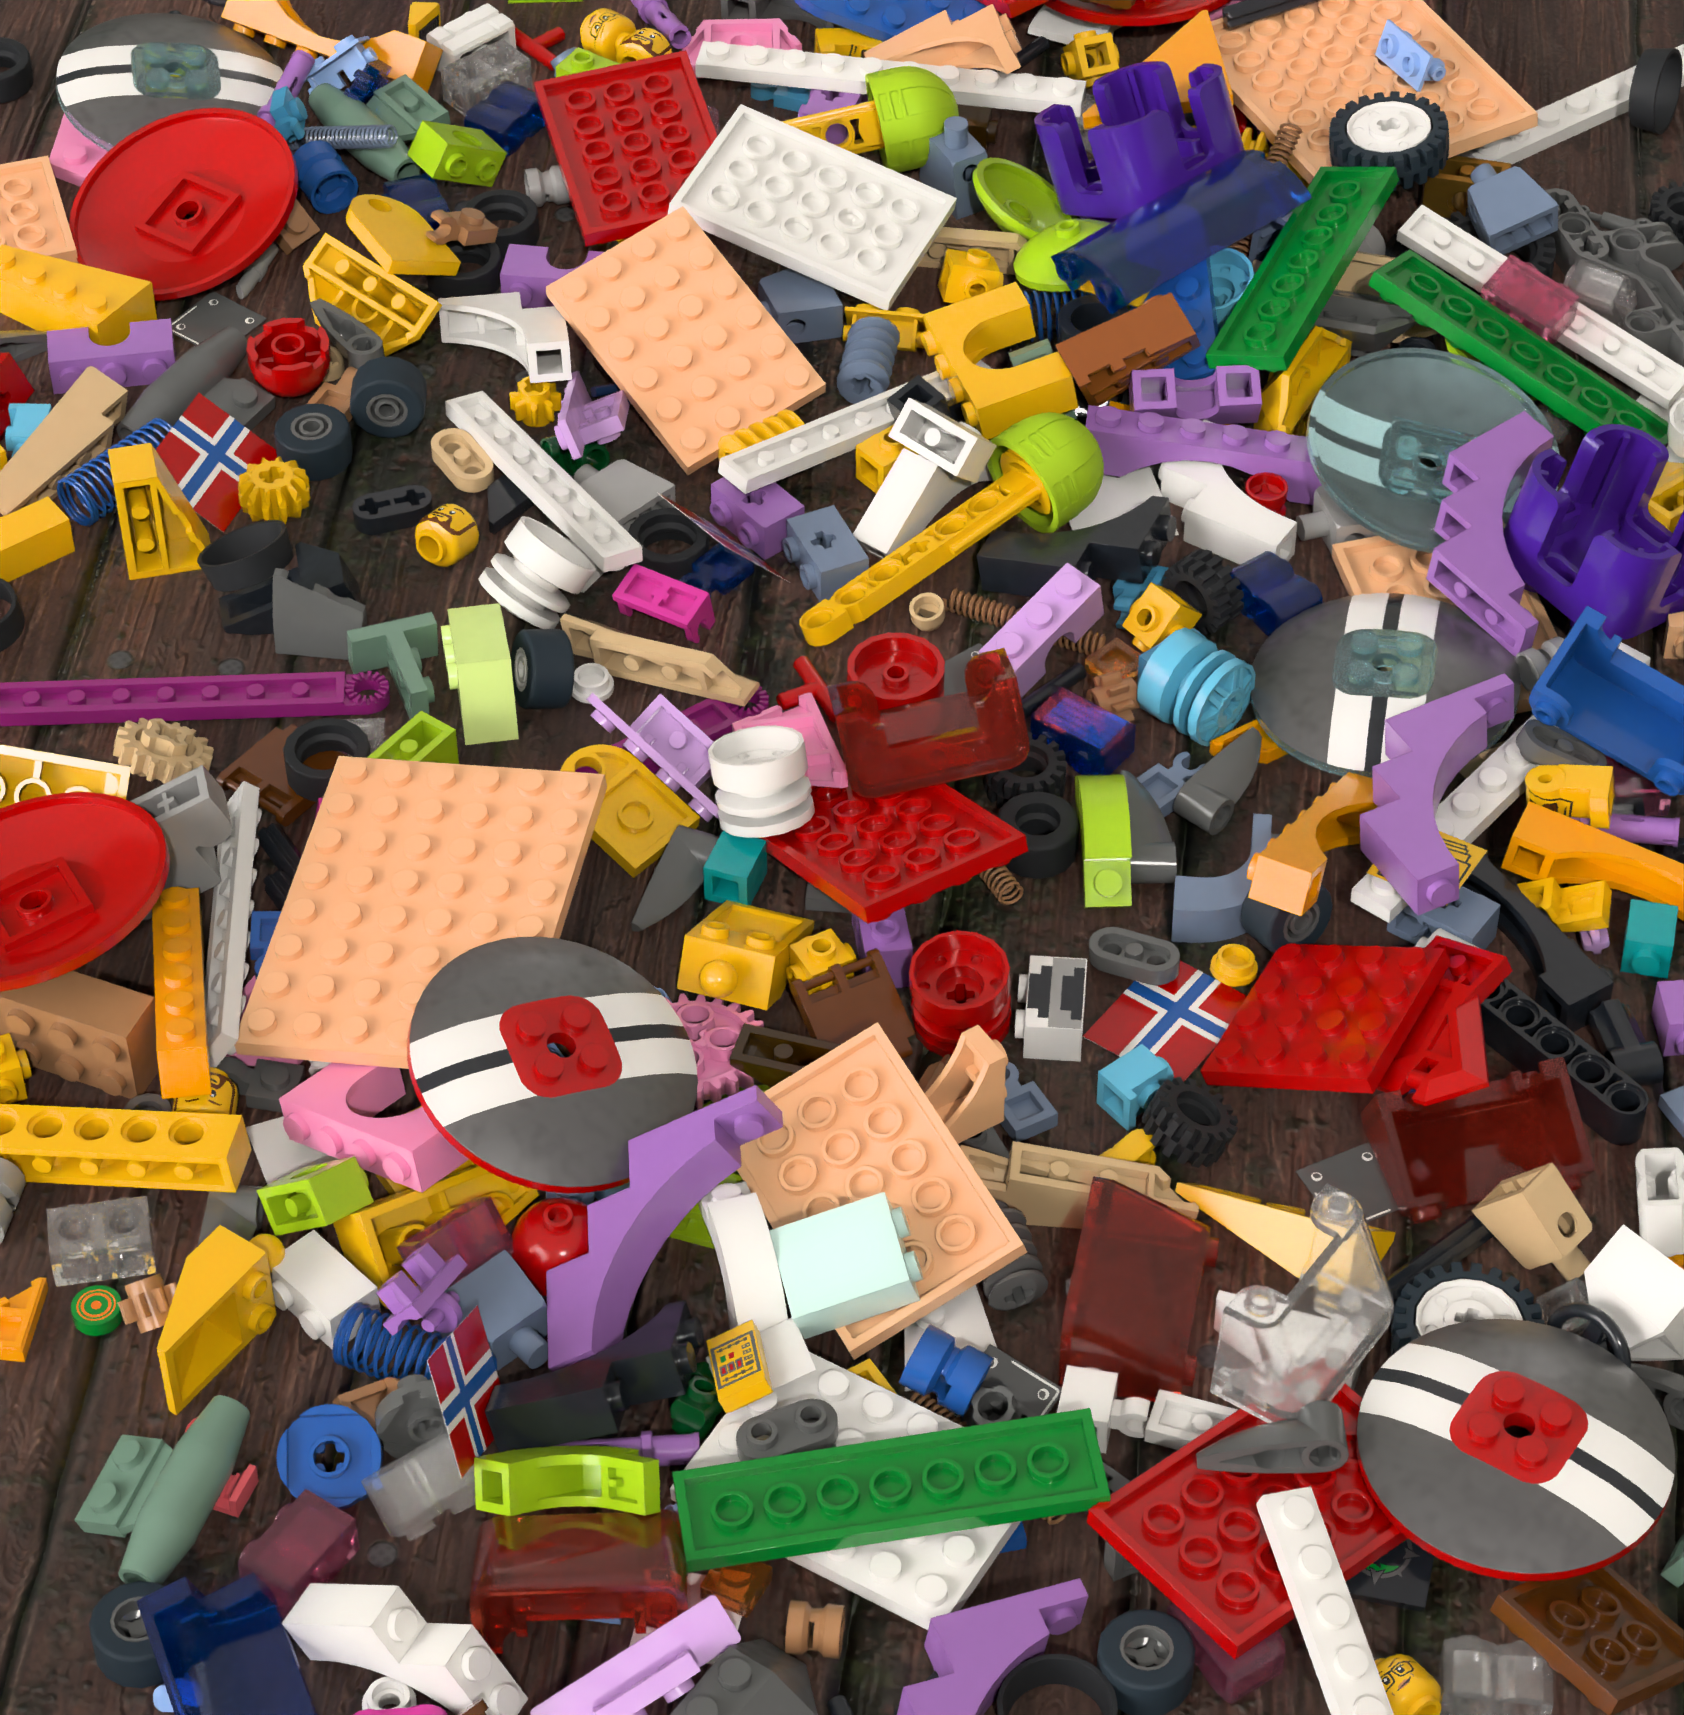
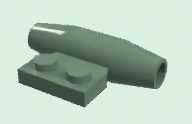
[308,74,451,187]
[75,1395,250,1585]

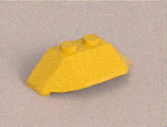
[303,233,442,357]
[1253,326,1352,437]

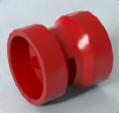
[1245,472,1288,517]

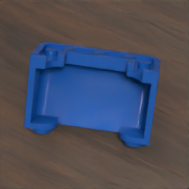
[1529,606,1684,796]

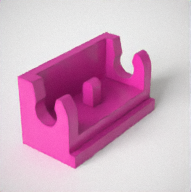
[612,564,716,643]

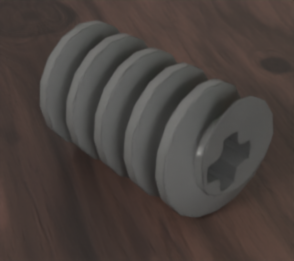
[981,1200,1048,1311]

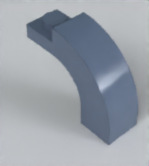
[1171,813,1280,943]

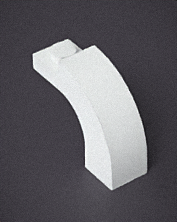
[698,1181,788,1332]

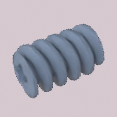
[837,317,900,404]

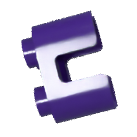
[1034,61,1247,228]
[1503,424,1684,640]

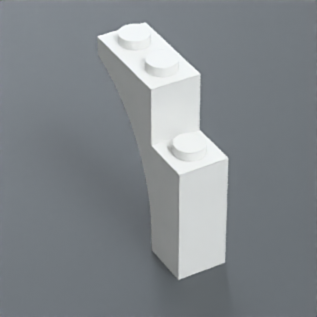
[438,292,572,383]
[1158,419,1297,579]
[853,422,993,559]
[282,1583,528,1715]

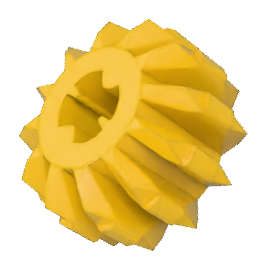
[238,456,310,524]

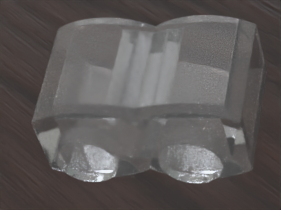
[1564,259,1638,329]
[361,1431,475,1541]
[1439,1635,1553,1715]

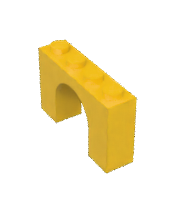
[921,282,1078,440]
[0,445,75,582]

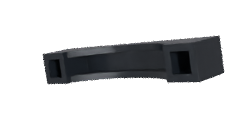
[1462,854,1614,1032]

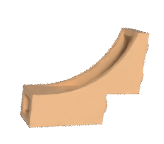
[864,4,1022,74]
[925,1025,1008,1144]

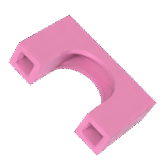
[279,1062,469,1193]

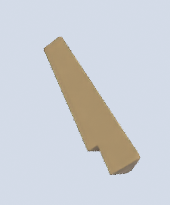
[917,227,1027,275]
[0,366,128,516]
[560,614,760,707]
[960,1141,1199,1236]

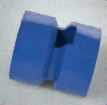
[293,140,358,214]
[899,1324,994,1417]

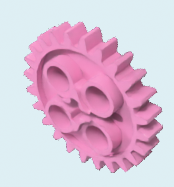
[664,993,764,1110]

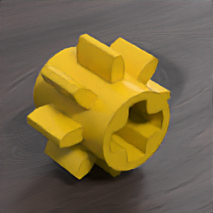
[509,376,562,427]

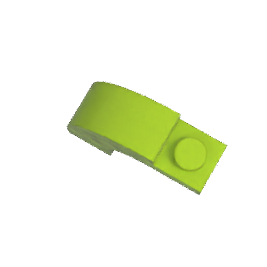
[1075,774,1132,909]
[474,1445,661,1516]

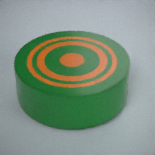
[71,1285,123,1336]

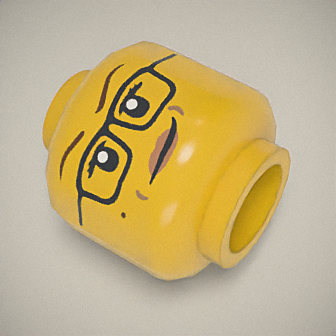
[580,8,636,62]
[1375,1654,1441,1715]

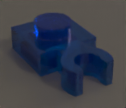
[344,59,392,104]
[679,542,754,599]

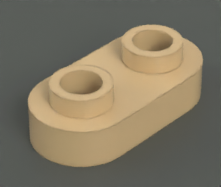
[431,428,494,493]

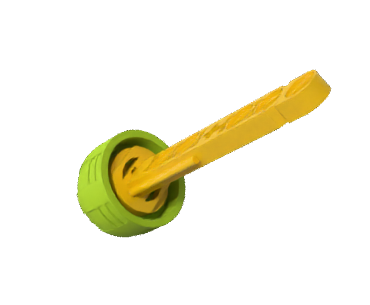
[781,66,959,173]
[799,412,1104,647]

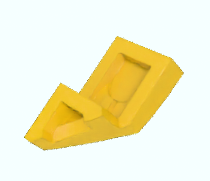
[1517,877,1612,932]

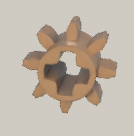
[1086,670,1140,728]
[118,1273,177,1334]

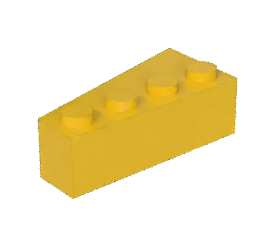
[0,244,157,346]

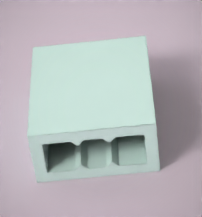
[769,1192,923,1339]

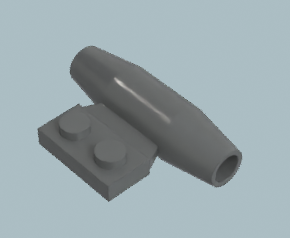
[117,326,275,446]

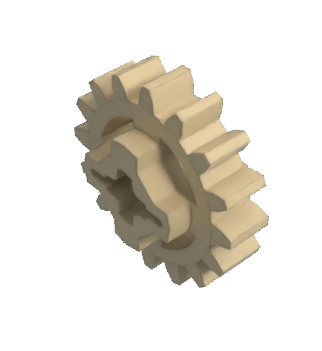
[113,718,214,784]

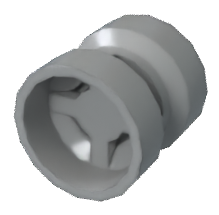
[524,165,570,208]
[1515,636,1565,693]

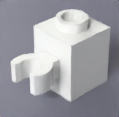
[1057,1365,1150,1454]

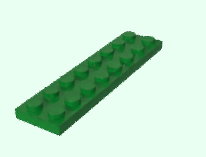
[1206,167,1399,372]
[1367,249,1668,448]
[672,1408,1111,1573]

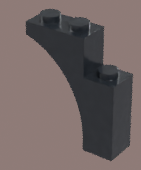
[977,496,1176,597]
[485,1300,704,1452]

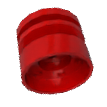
[909,930,1012,1057]

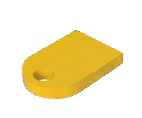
[346,194,461,276]
[560,744,700,878]

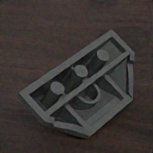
[1310,289,1417,357]
[670,1638,818,1715]

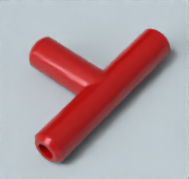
[515,26,566,71]
[776,656,846,722]

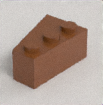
[1055,292,1201,406]

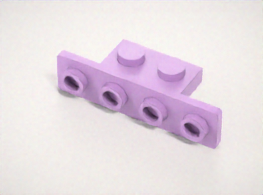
[554,371,630,460]
[586,693,719,822]
[530,1595,741,1715]

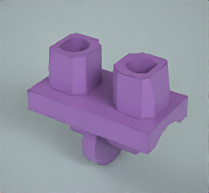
[376,1243,468,1336]

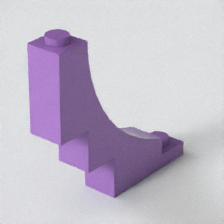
[1426,411,1554,657]
[1360,673,1514,915]
[546,1085,783,1372]
[897,1578,1088,1715]

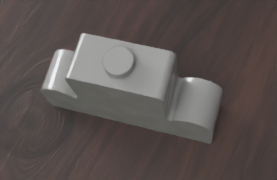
[131,765,232,920]

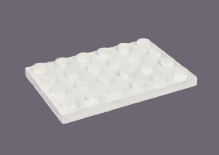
[668,104,957,311]
[670,1352,1021,1630]

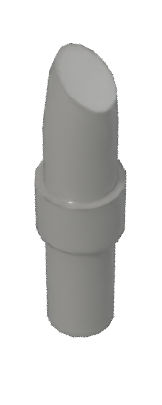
[236,243,278,299]

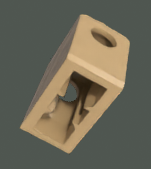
[1471,1163,1592,1282]

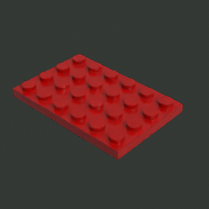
[534,50,717,247]
[759,744,1028,924]
[1087,1359,1408,1660]

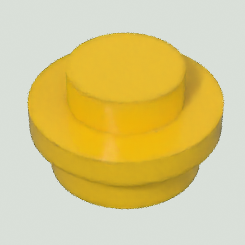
[1210,944,1258,987]

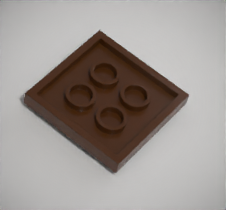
[1490,1565,1684,1715]

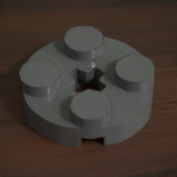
[374,1374,454,1462]

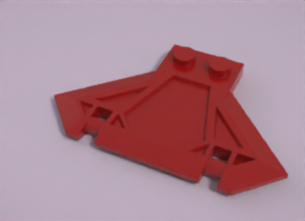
[1376,935,1513,1106]

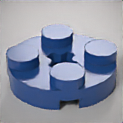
[276,1404,383,1512]

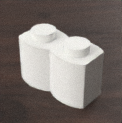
[1635,1147,1684,1257]

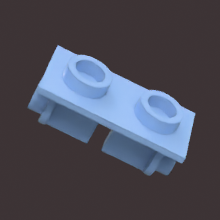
[1375,19,1446,92]
[305,35,378,95]

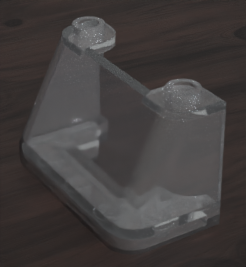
[1210,1183,1394,1423]

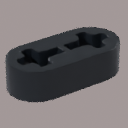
[352,485,433,535]

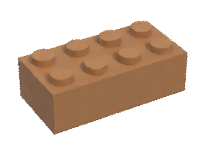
[0,971,159,1099]

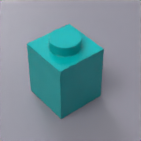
[703,830,767,905]
[1620,899,1678,979]

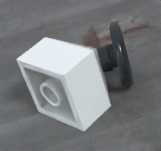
[1547,1224,1684,1369]

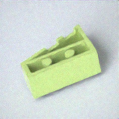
[441,603,519,745]

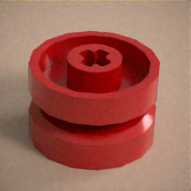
[847,632,945,745]

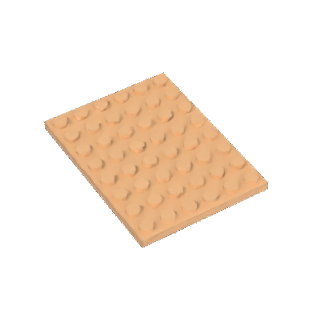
[1211,0,1538,184]
[234,756,607,1069]

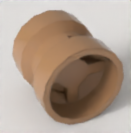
[785,1599,845,1659]

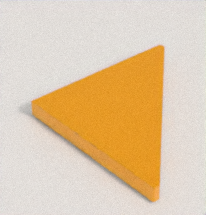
[1082,10,1234,129]

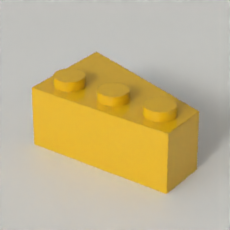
[107,443,211,580]

